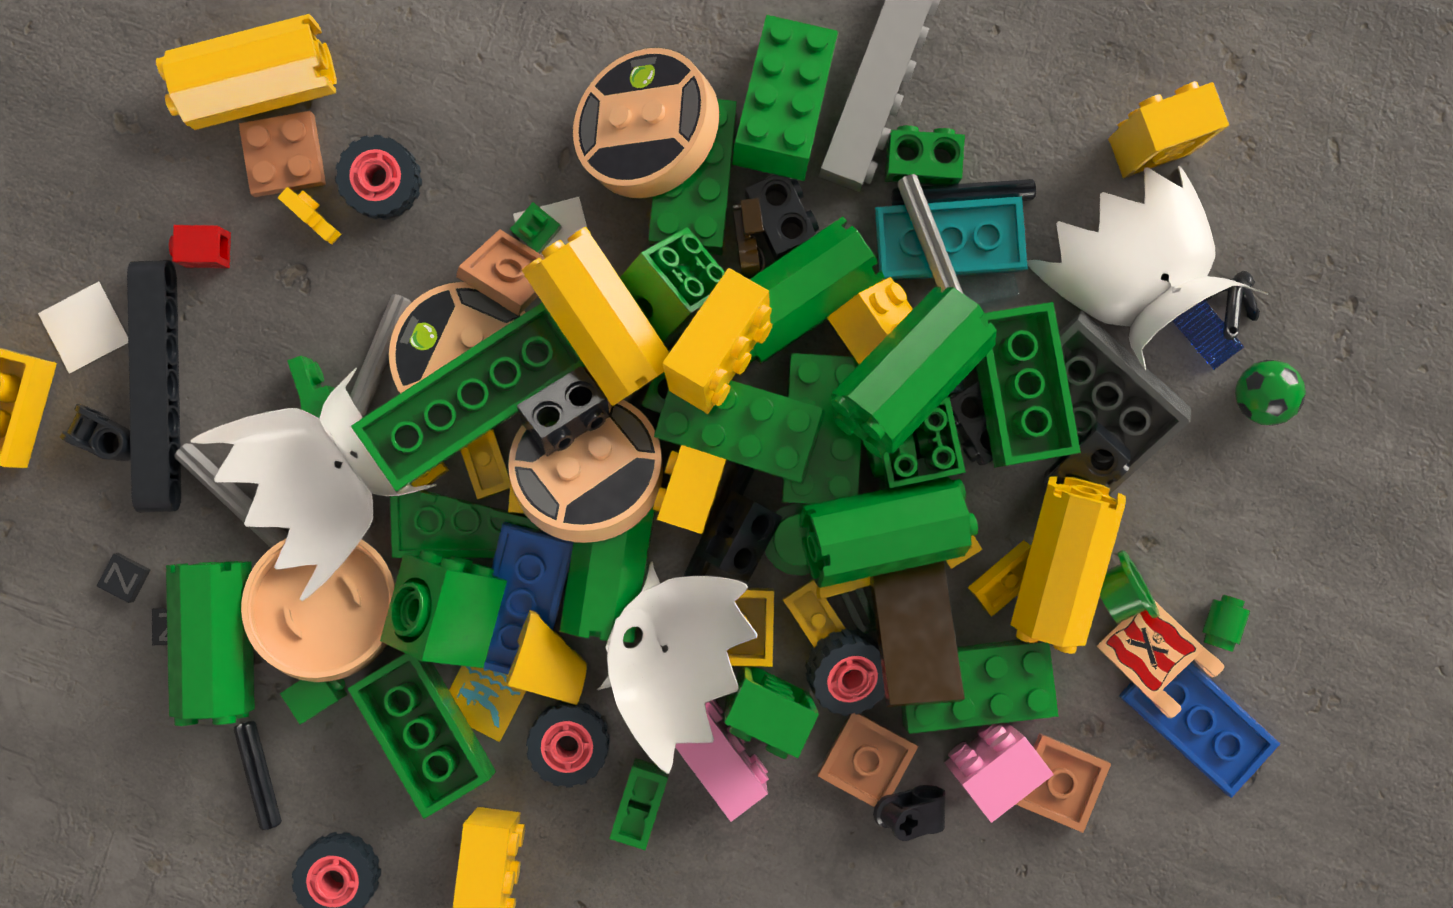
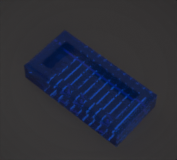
[1172,300,1244,370]

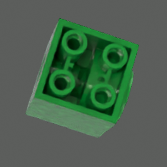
[620,227,725,347]
[866,397,966,489]
[380,550,507,668]

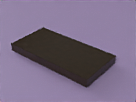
[870,561,965,707]

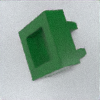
[510,202,562,254]

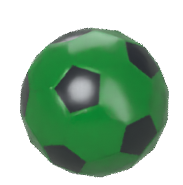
[1235,360,1306,426]

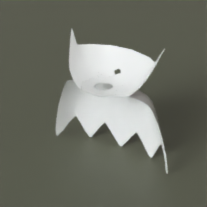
[1027,166,1268,370]
[191,368,436,601]
[597,562,757,774]

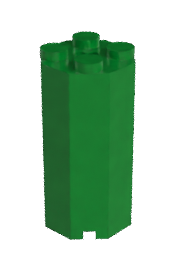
[749,216,885,365]
[831,287,997,458]
[799,476,978,588]
[560,505,655,643]
[166,561,255,726]

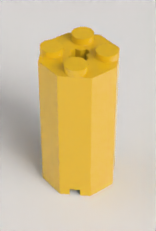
[156,13,337,130]
[521,227,670,406]
[1010,477,1126,654]

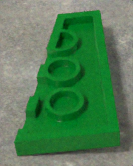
[390,490,541,558]

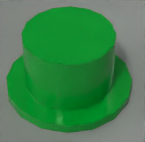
[765,503,810,576]
[1100,550,1160,623]

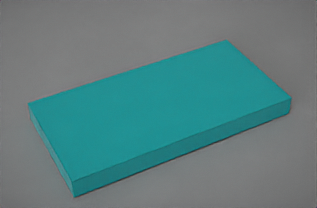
[874,196,1028,281]

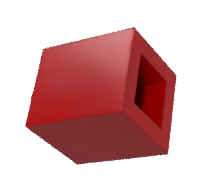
[169,225,231,268]

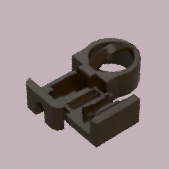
[732,198,765,280]

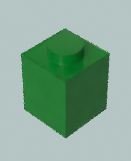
[280,678,347,725]

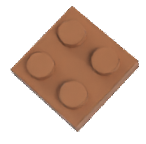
[239,111,326,197]
[456,229,545,316]
[817,713,918,807]
[1015,733,1111,833]

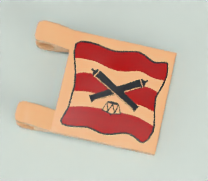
[1096,600,1224,719]

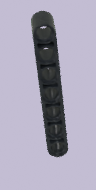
[127,260,182,513]

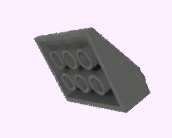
[1059,310,1192,495]

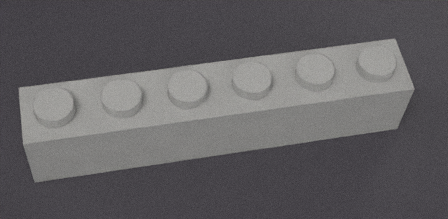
[819,0,940,192]

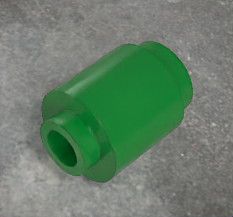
[1202,595,1250,652]

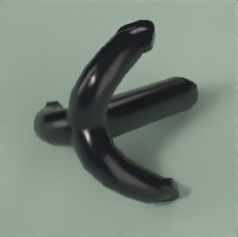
[1197,271,1260,340]

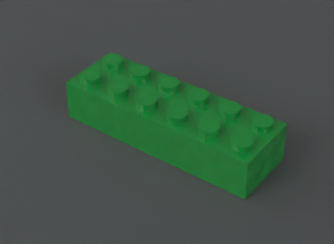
[351,302,586,492]

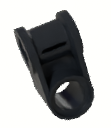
[60,404,131,461]
[873,785,945,841]

